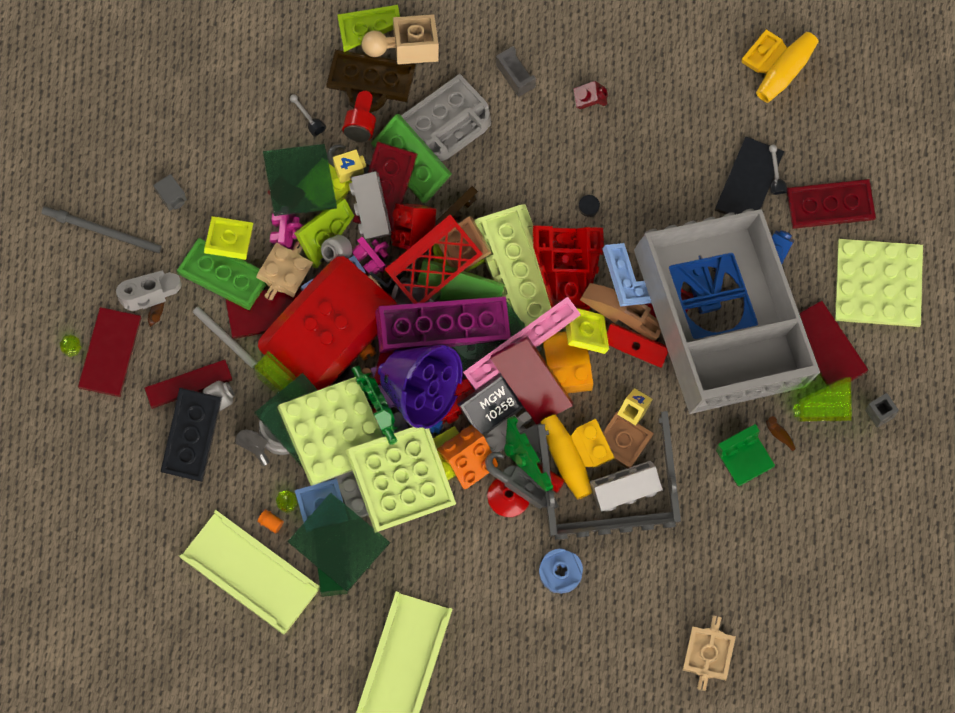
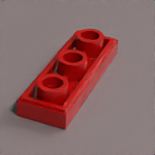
[607,323,668,368]

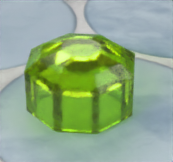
[60,335,82,357]
[276,490,298,513]

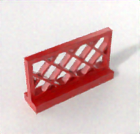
[384,215,483,304]

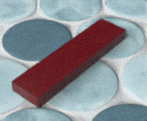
[144,359,233,409]

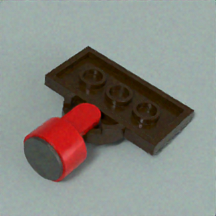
[326,49,416,142]

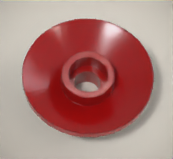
[487,479,530,517]

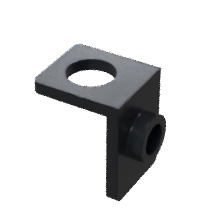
[369,268,406,294]

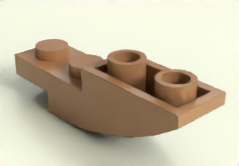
[580,283,661,341]

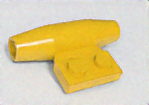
[742,29,819,103]
[541,415,615,500]

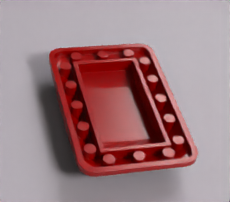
[258,256,398,394]

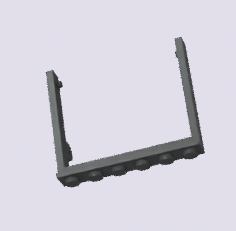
[537,411,681,540]

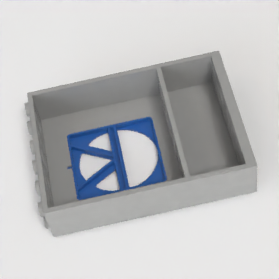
[634,209,820,414]

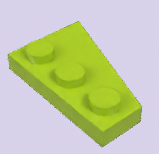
[337,5,400,52]
[294,198,354,268]

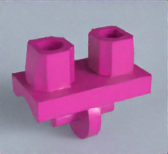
[270,207,304,250]
[352,237,389,274]

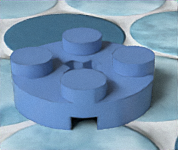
[539,549,583,593]

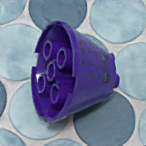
[378,345,462,429]

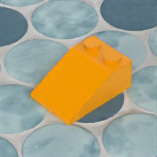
[543,331,593,393]

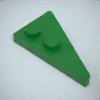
[504,416,553,491]

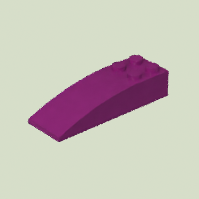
[375,296,511,353]

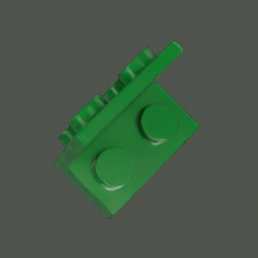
[716,424,775,487]

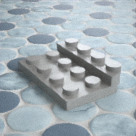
[401,74,491,161]

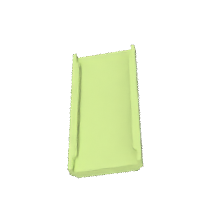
[474,204,551,336]
[179,510,320,635]
[356,591,453,713]

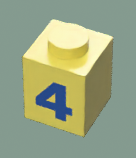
[333,149,366,183]
[617,388,653,425]

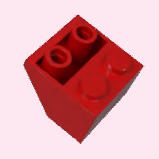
[391,203,436,250]

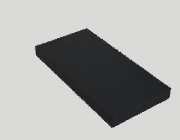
[715,136,784,215]
[160,388,223,482]

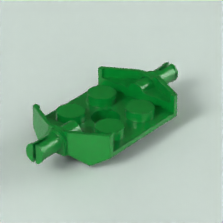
[352,366,398,445]

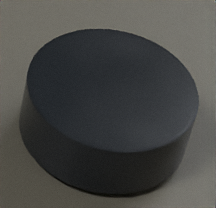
[579,195,600,217]

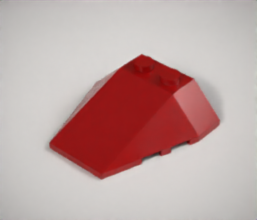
[533,225,604,311]

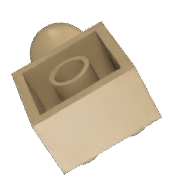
[362,15,439,64]

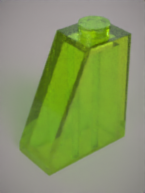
[254,351,309,402]
[793,377,852,422]

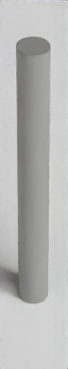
[193,307,258,369]

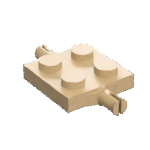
[256,241,313,300]
[683,616,736,691]

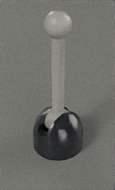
[290,94,326,137]
[769,144,788,195]

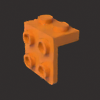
[437,424,498,489]

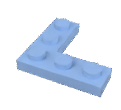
[602,243,652,307]

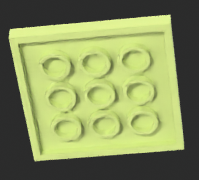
[835,239,923,327]
[277,377,383,486]
[346,427,456,533]

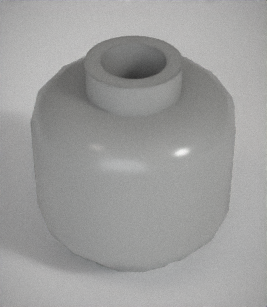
[321,235,352,263]
[203,381,235,412]

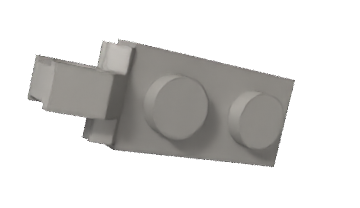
[484,411,532,452]

